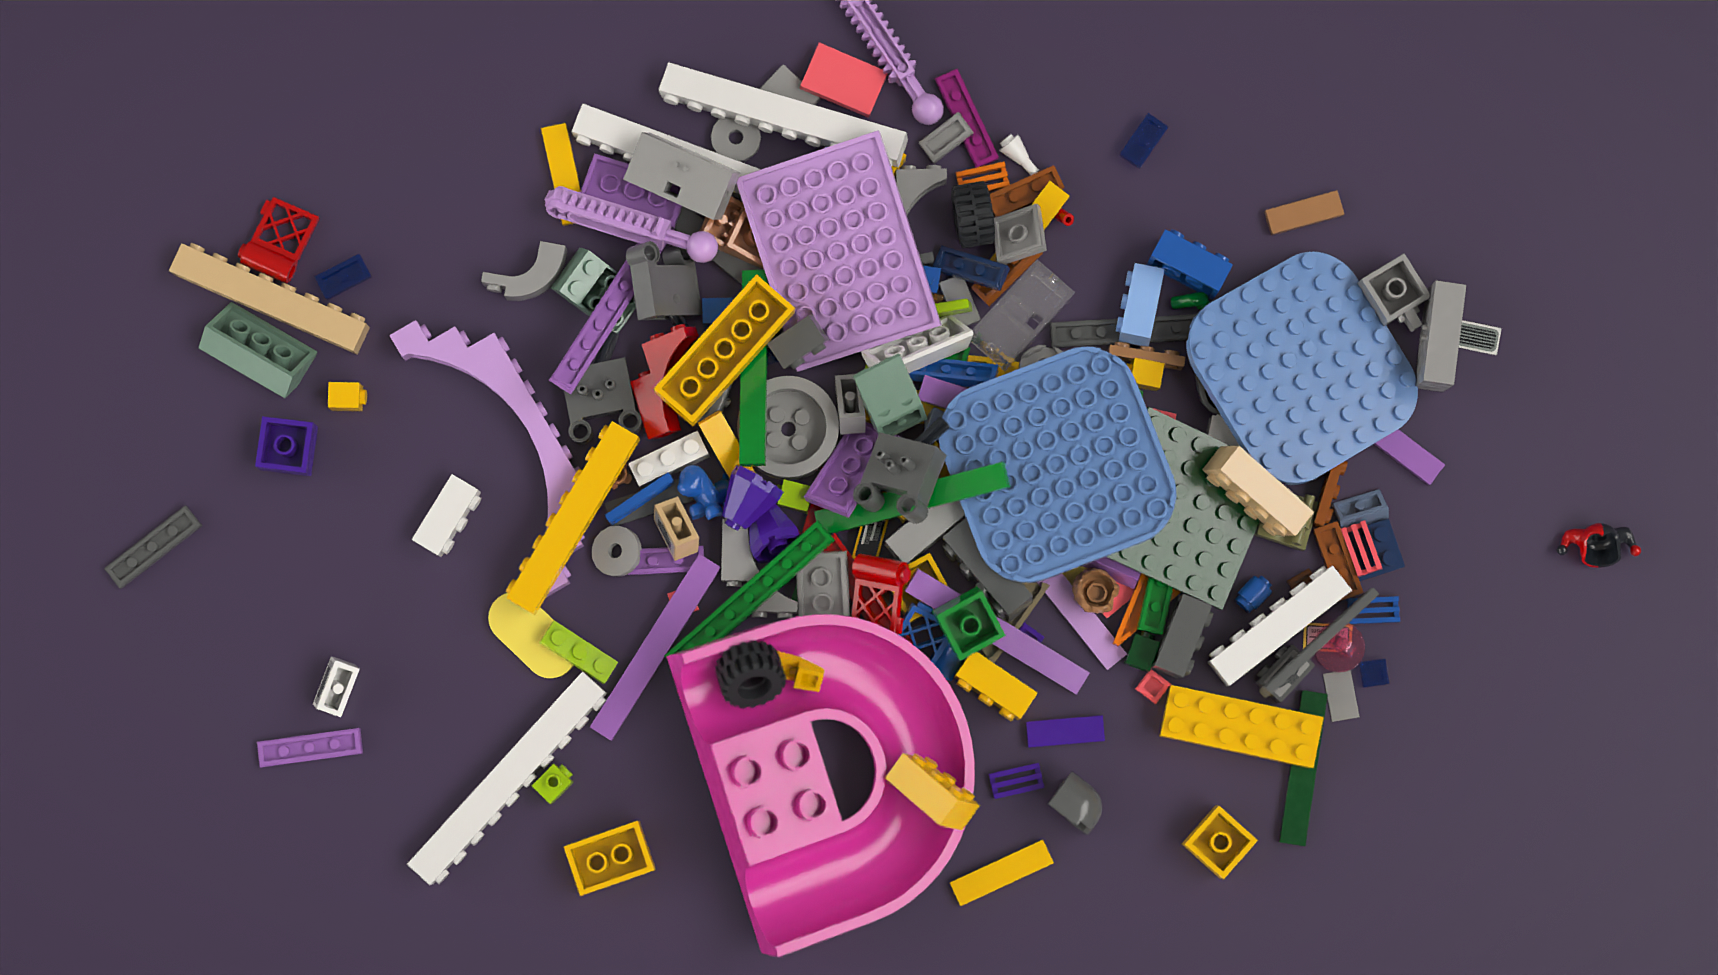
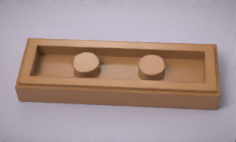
[1264,191,1344,236]

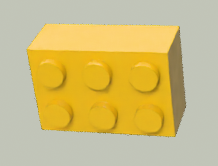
[954,652,1038,721]
[886,753,980,830]
[564,821,656,896]

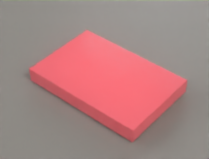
[800,43,888,118]

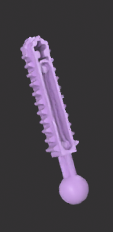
[836,0,943,125]
[544,186,718,263]

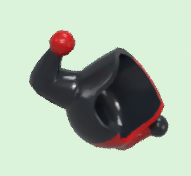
[1556,523,1641,568]

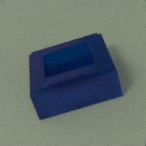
[1359,659,1390,688]

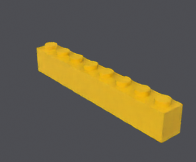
[506,421,640,615]

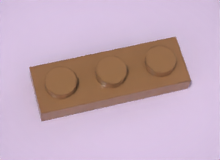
[1108,342,1185,370]

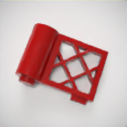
[238,197,320,284]
[851,554,911,634]

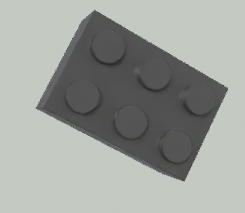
[1151,594,1214,679]

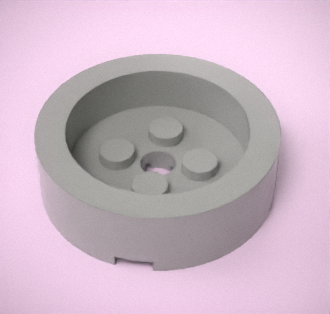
[737,376,839,480]

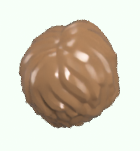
[1072,568,1120,614]

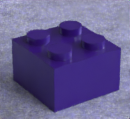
[255,416,318,476]

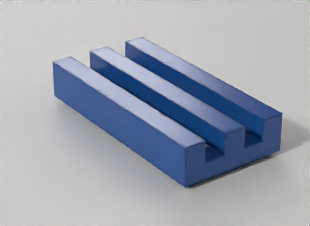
[1347,596,1400,624]

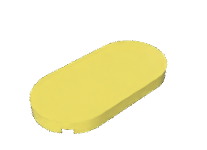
[488,593,574,678]

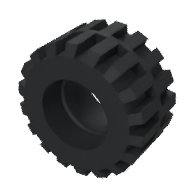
[951,181,995,248]
[715,640,786,709]

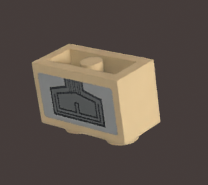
[654,496,699,561]

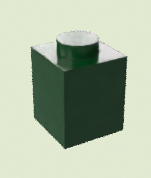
[1124,631,1160,672]

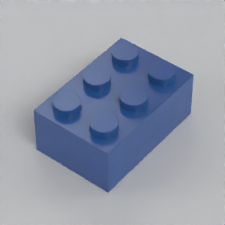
[1146,229,1233,300]

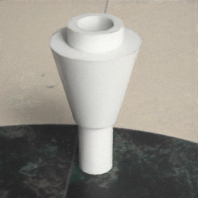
[999,134,1039,176]

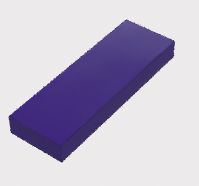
[1026,715,1105,748]

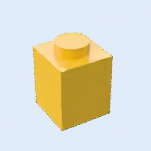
[1126,357,1165,391]
[328,382,367,411]

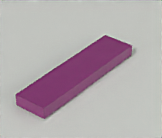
[934,69,999,168]

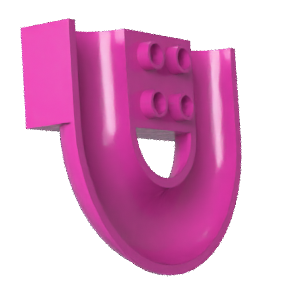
[667,614,975,957]

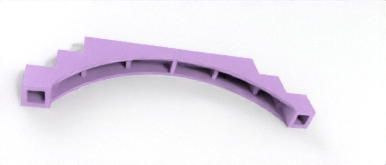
[390,320,585,598]

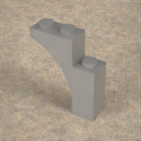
[896,165,947,215]
[721,519,798,618]

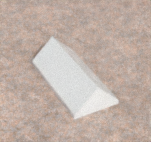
[861,315,974,373]

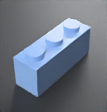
[1115,263,1165,347]

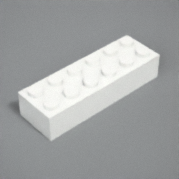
[1207,566,1352,686]

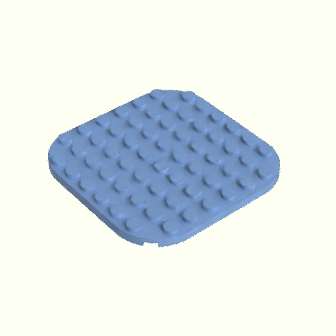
[1186,252,1418,485]
[939,347,1176,583]

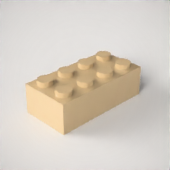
[1202,446,1314,536]

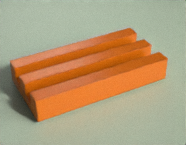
[956,161,1010,192]

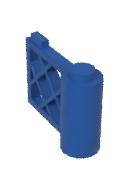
[898,601,965,681]

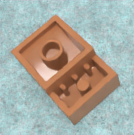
[699,196,764,269]

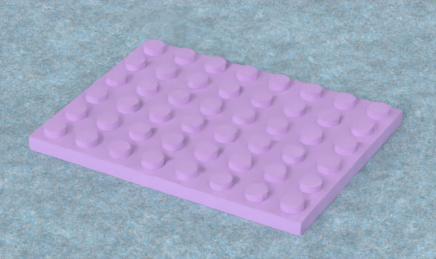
[737,130,942,372]

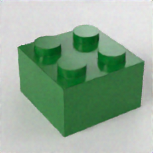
[932,586,1006,661]

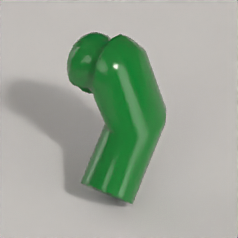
[1171,292,1210,310]

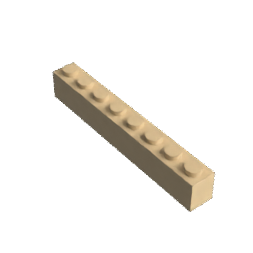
[169,243,370,355]

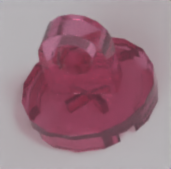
[1315,624,1365,672]

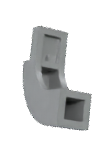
[481,241,567,301]

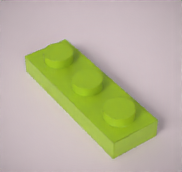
[539,621,618,684]

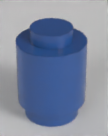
[1234,575,1272,613]

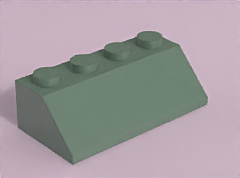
[199,302,317,398]

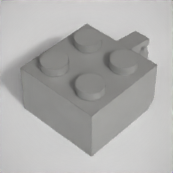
[1357,254,1430,332]

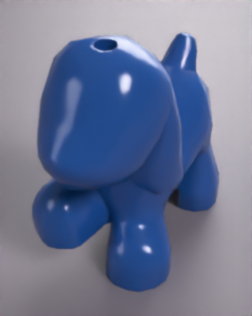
[677,465,730,520]

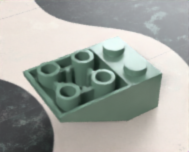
[551,247,636,334]
[853,353,928,436]

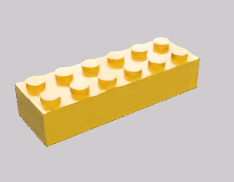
[654,274,795,426]
[1159,685,1323,768]

